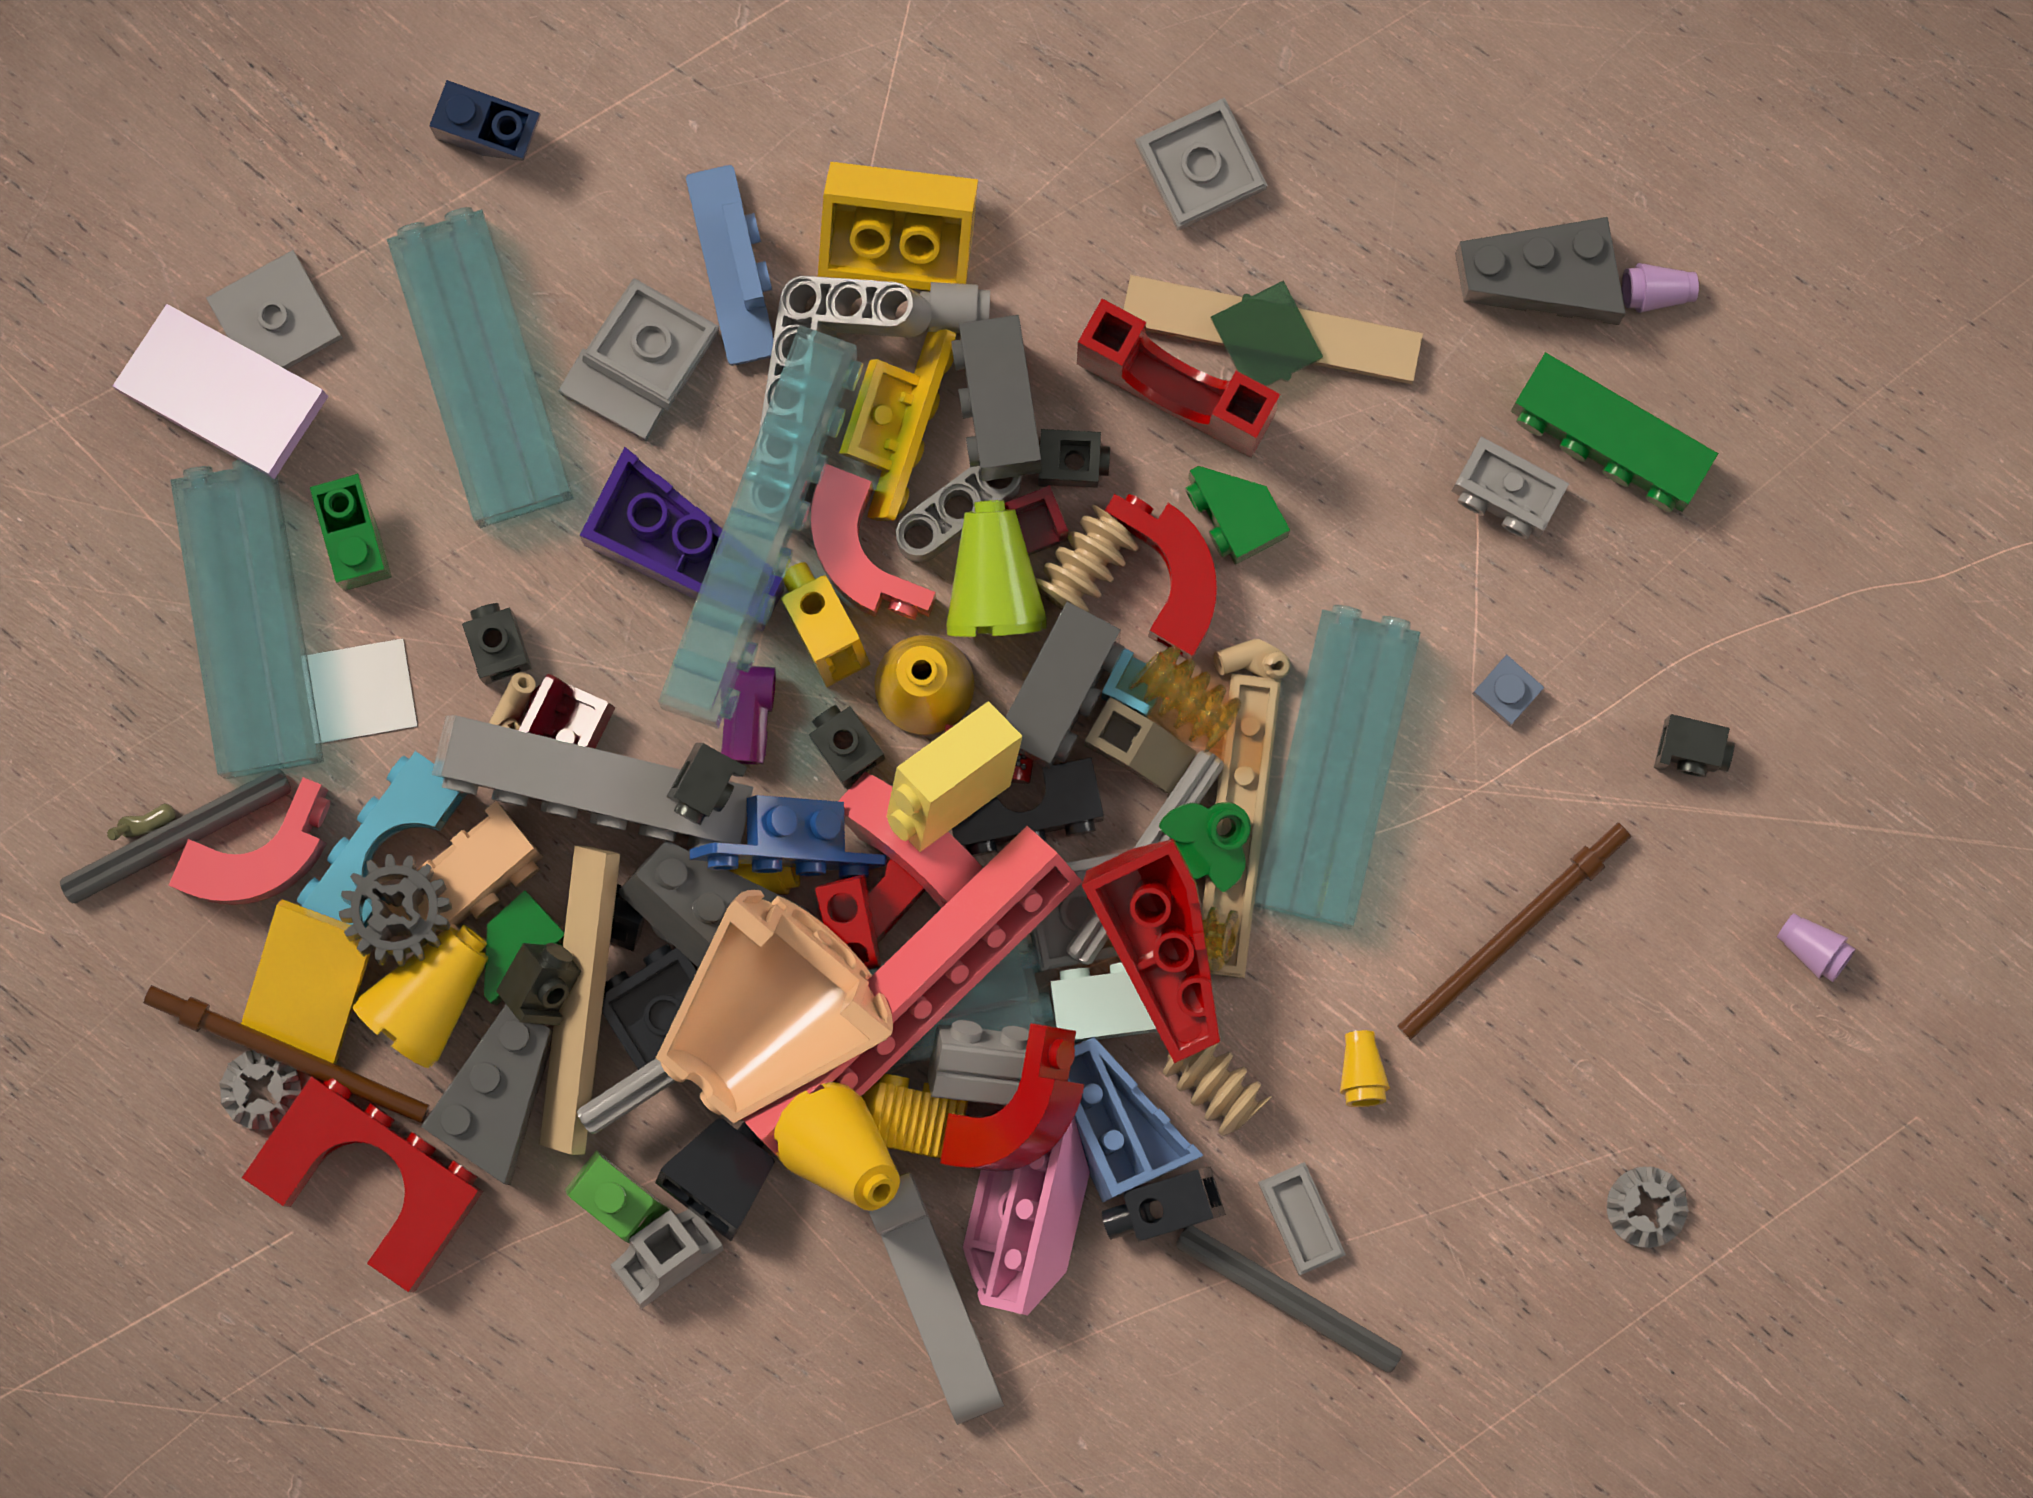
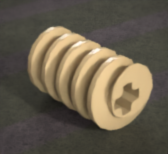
[1035,504,1139,612]
[1163,1043,1273,1136]

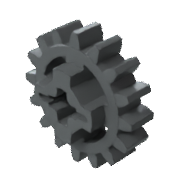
[339,854,452,967]

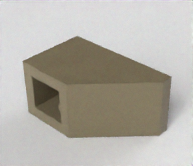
[1085,697,1197,795]

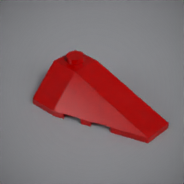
[1082,839,1220,1064]

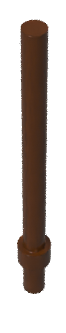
[1397,822,1631,1041]
[143,985,430,1124]

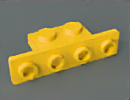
[839,329,956,521]

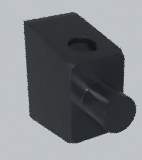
[655,1118,775,1241]
[1101,1167,1226,1242]

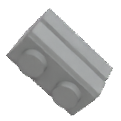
[927,1020,1029,1106]

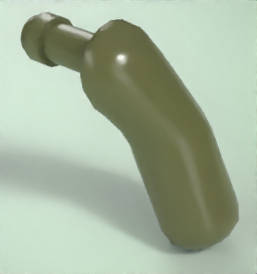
[107,803,175,840]

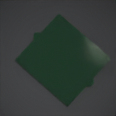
[1210,280,1323,387]

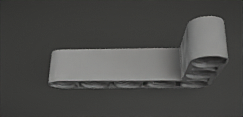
[750,276,932,525]
[869,1172,1004,1425]

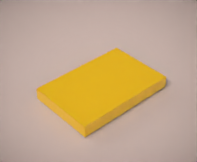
[241,899,371,1064]

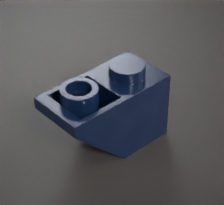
[429,80,541,161]

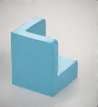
[1101,648,1169,718]

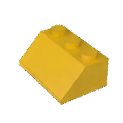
[817,162,978,291]

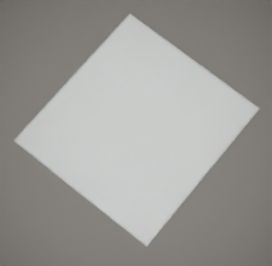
[307,639,417,743]

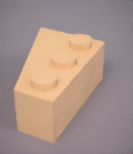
[383,801,544,946]

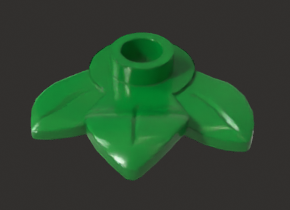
[1159,802,1251,892]

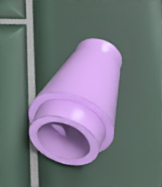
[1621,263,1699,313]
[1777,913,1856,982]

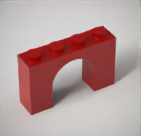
[1077,298,1281,458]
[241,1076,484,1292]

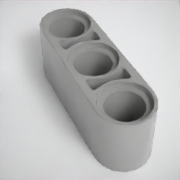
[896,466,1021,563]

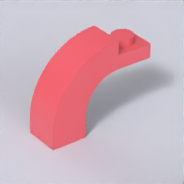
[811,463,936,620]
[839,772,983,908]
[168,777,331,905]

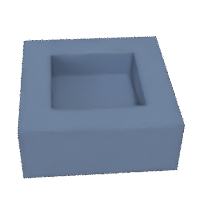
[1472,654,1544,727]

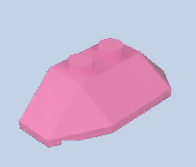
[963,1117,1090,1316]

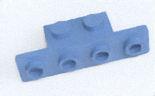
[686,165,774,366]

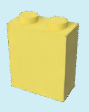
[886,701,1023,852]

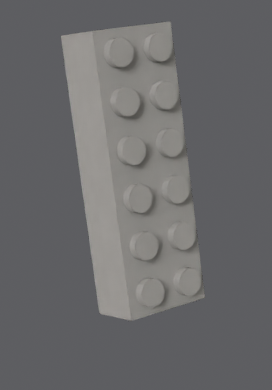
[432,715,754,848]

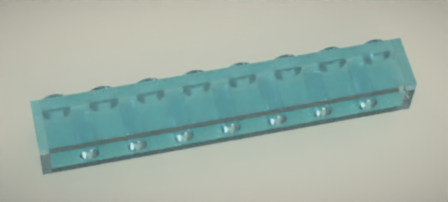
[658,325,863,729]

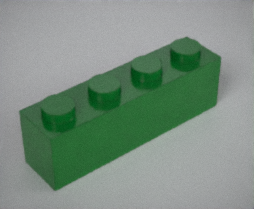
[1510,352,1719,512]

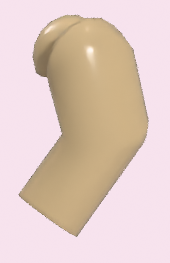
[1214,639,1291,679]
[489,672,536,730]

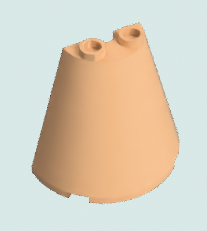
[656,890,893,1123]

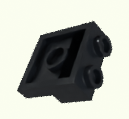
[602,944,697,1070]

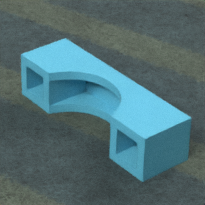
[297,751,467,928]

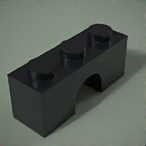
[952,757,1104,857]

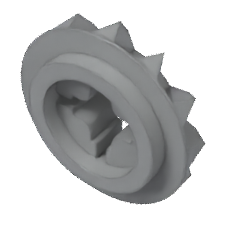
[219,1051,301,1130]
[1607,1167,1689,1248]

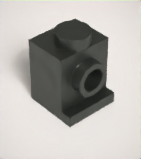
[1038,429,1110,488]
[462,603,532,685]
[809,705,885,788]
[1654,714,1735,777]
[666,743,747,826]
[496,943,581,1025]

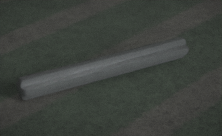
[60,769,291,903]
[1176,1225,1403,1373]

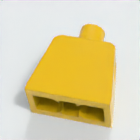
[781,562,871,688]

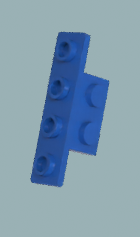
[690,795,886,879]

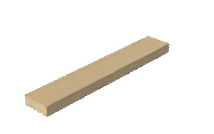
[1123,275,1423,384]
[1201,674,1281,979]
[540,846,620,1155]

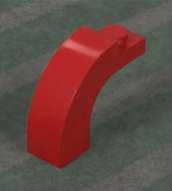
[1104,494,1217,662]
[940,1023,1084,1171]

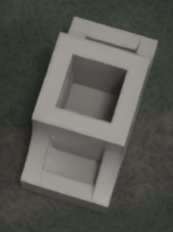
[610,1209,723,1309]

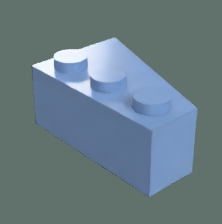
[1068,1037,1204,1202]

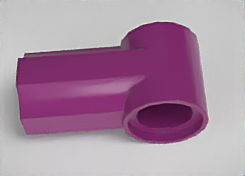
[721,664,776,765]

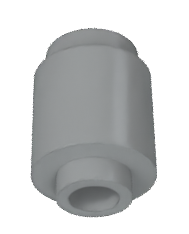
[920,282,990,334]

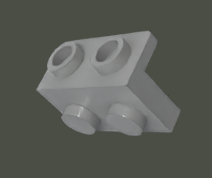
[1452,436,1569,539]

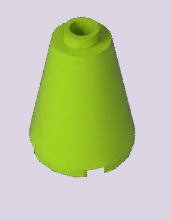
[946,500,1047,637]

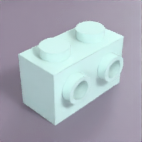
[1051,963,1158,1043]

